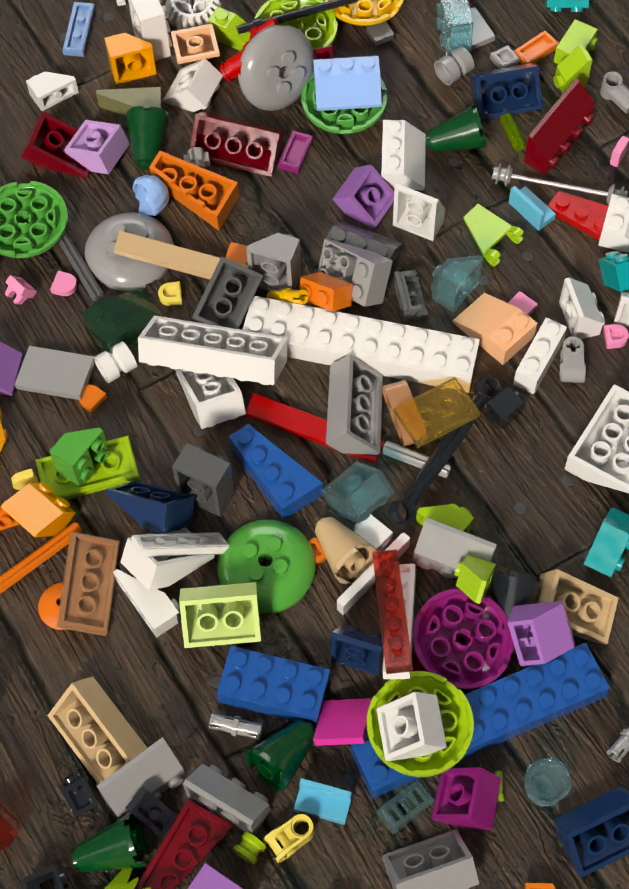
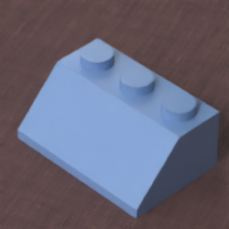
[313,56,382,111]

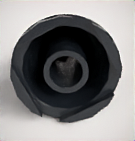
[492,571,542,630]

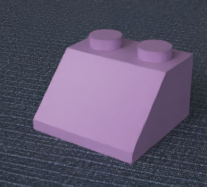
[64,120,129,174]

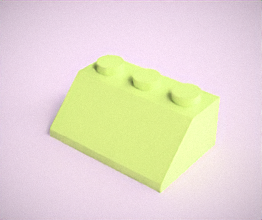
[179,582,261,648]

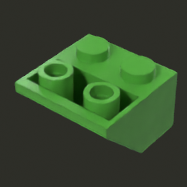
[49,428,109,487]

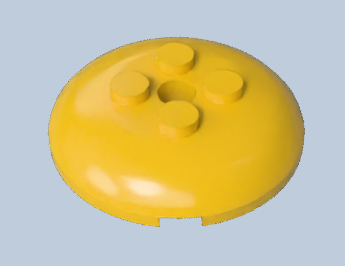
[324,0,405,26]

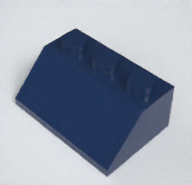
[469,63,543,120]
[553,786,629,878]

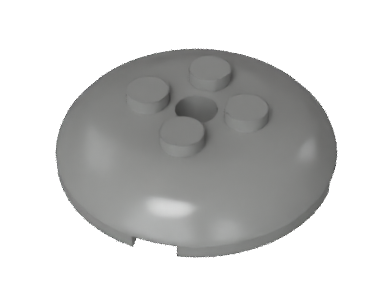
[238,25,314,111]
[84,212,173,291]

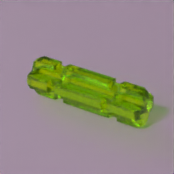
[500,113,525,152]

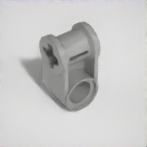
[559,336,586,383]

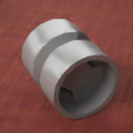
[434,46,474,85]

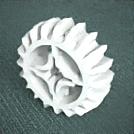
[165,0,221,30]

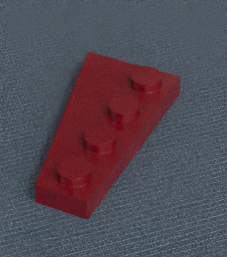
[135,800,234,889]

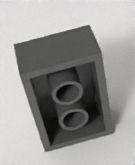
[172,443,235,517]

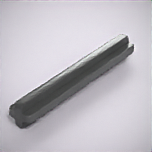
[58,231,104,302]

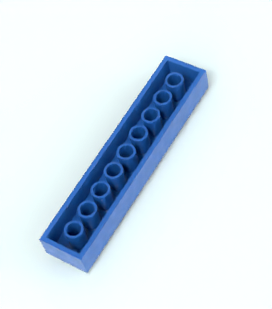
[351,643,610,799]

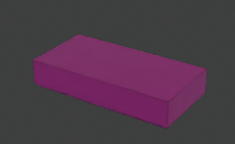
[278,130,313,174]

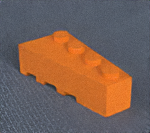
[149,151,240,231]

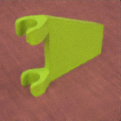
[464,204,523,266]

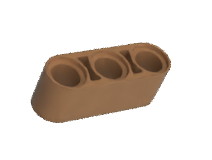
[382,380,427,447]

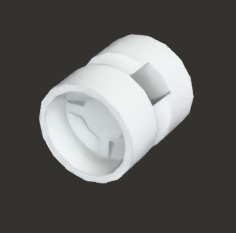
[94,341,137,383]

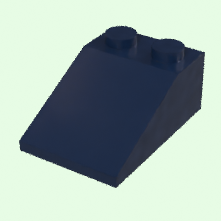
[105,480,194,534]
[330,626,385,676]

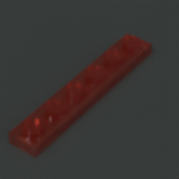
[372,549,413,674]

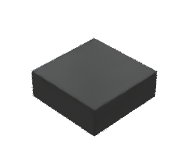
[366,21,394,46]

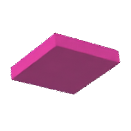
[313,698,373,746]

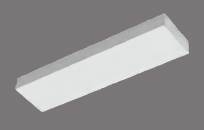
[130,532,230,557]
[337,533,410,615]

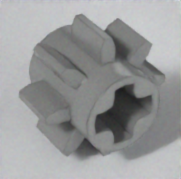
[183,147,210,169]

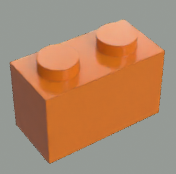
[300,272,353,312]

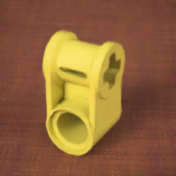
[263,814,315,863]

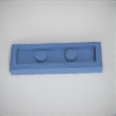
[63,2,95,57]

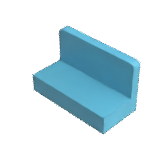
[508,186,556,231]
[294,778,352,825]

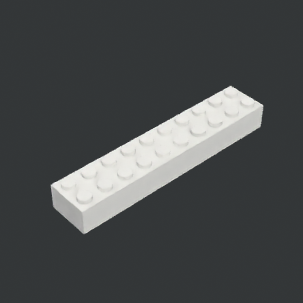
[243,296,480,393]

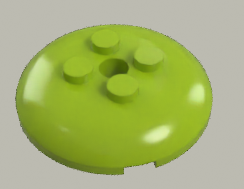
[255,0,338,50]
[367,671,474,777]

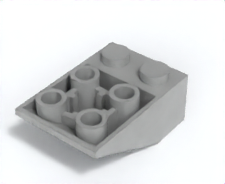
[317,238,393,307]

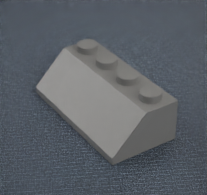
[326,354,383,455]

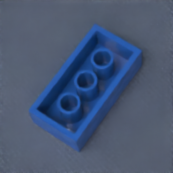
[217,646,330,727]

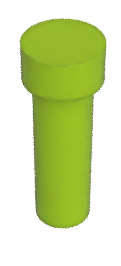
[495,771,504,802]

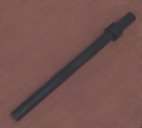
[236,0,358,35]

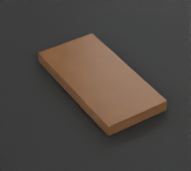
[56,531,120,636]

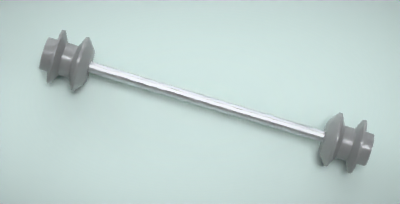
[492,163,628,206]

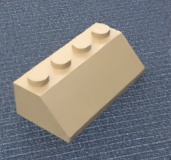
[47,676,147,784]

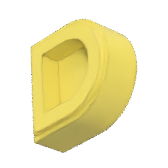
[158,281,183,306]
[11,469,39,490]

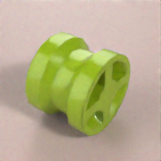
[233,831,267,865]

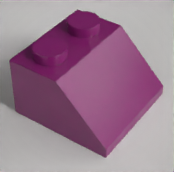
[431,767,502,830]

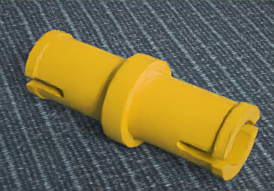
[267,288,309,304]

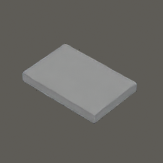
[14,346,95,400]

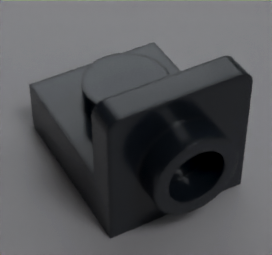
[59,773,99,818]

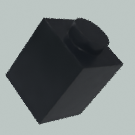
[486,387,525,429]

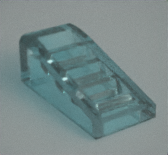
[377,780,434,835]

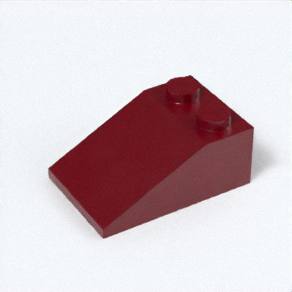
[21,112,90,179]

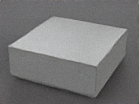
[490,45,520,69]

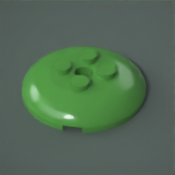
[301,72,387,134]
[0,181,68,258]
[217,520,316,614]

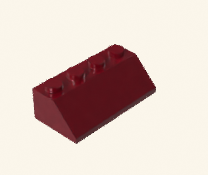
[524,79,595,175]
[190,112,285,177]

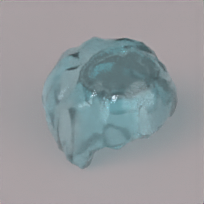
[523,758,572,807]

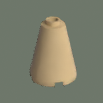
[315,517,378,584]

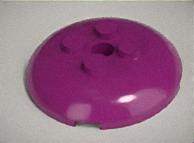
[412,589,514,690]

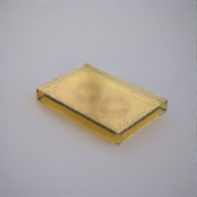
[394,377,480,448]

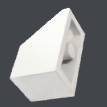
[26,72,79,111]

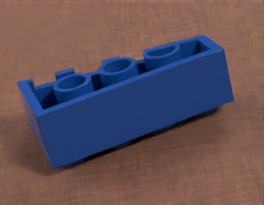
[228,424,323,520]

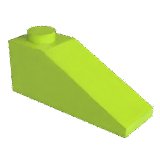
[207,6,250,51]

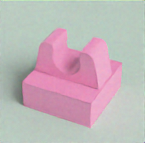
[5,275,37,305]

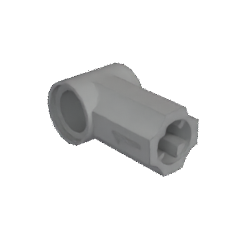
[600,71,629,114]

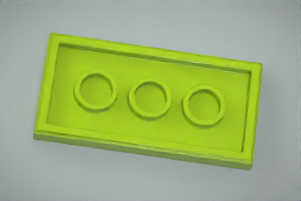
[35,436,140,500]

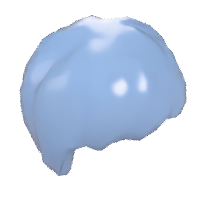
[133,175,169,216]

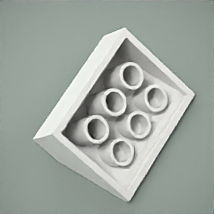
[565,384,629,493]

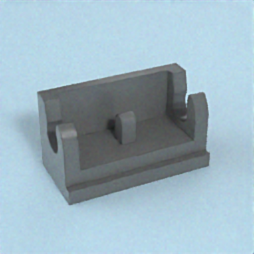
[394,270,428,322]

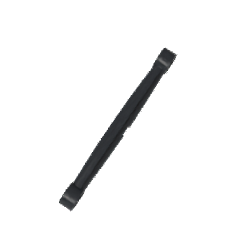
[388,377,501,525]

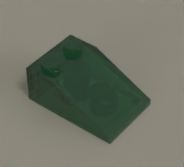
[81,288,165,353]

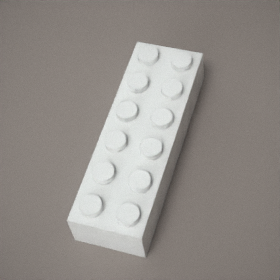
[138,316,288,385]

